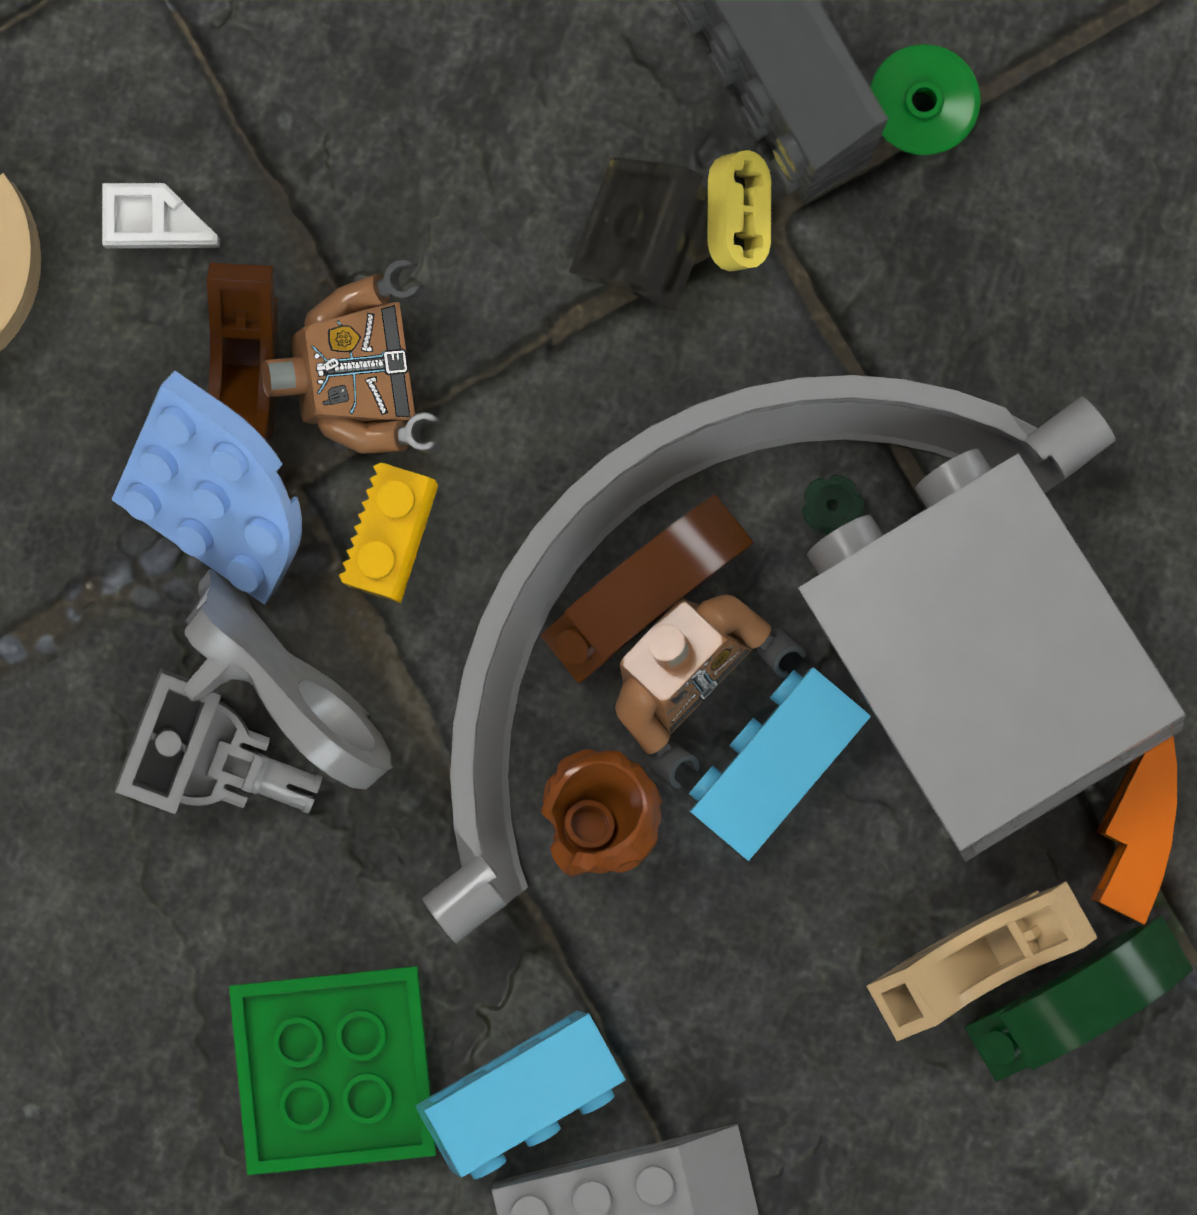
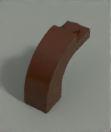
[207,262,278,448]
[540,494,754,684]

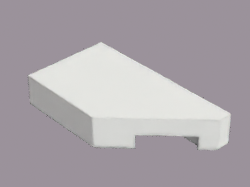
[102,183,220,248]

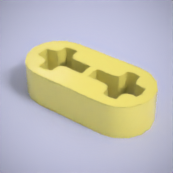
[707,150,771,272]

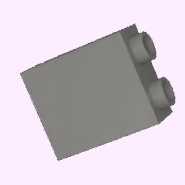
[798,449,1186,862]

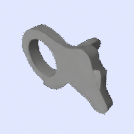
[183,569,393,790]

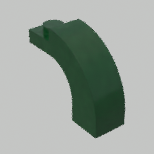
[964,915,1194,1082]

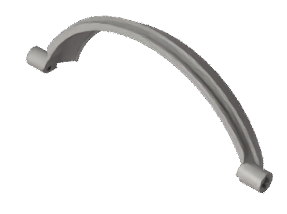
[422,375,1115,944]

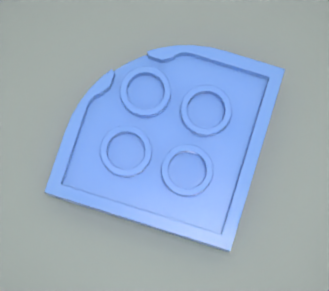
[111,371,302,605]

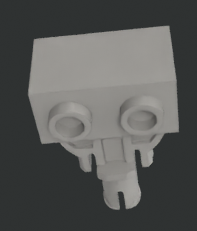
[115,668,322,814]

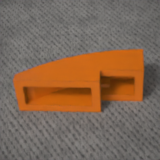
[1090,736,1177,925]

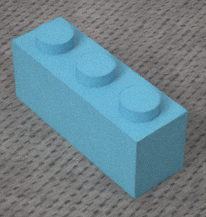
[688,667,871,861]
[415,1011,626,1179]

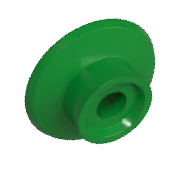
[870,44,980,155]

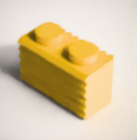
[339,462,439,603]

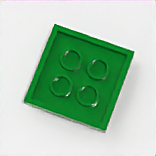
[229,965,437,1175]

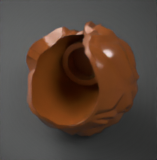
[540,749,662,877]

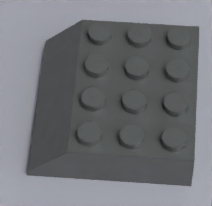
[676,0,888,203]

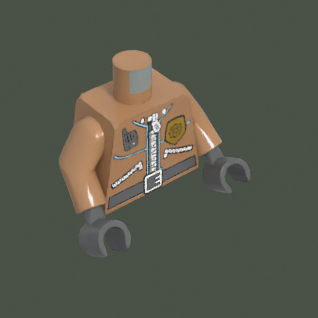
[262,260,444,455]
[615,594,806,789]

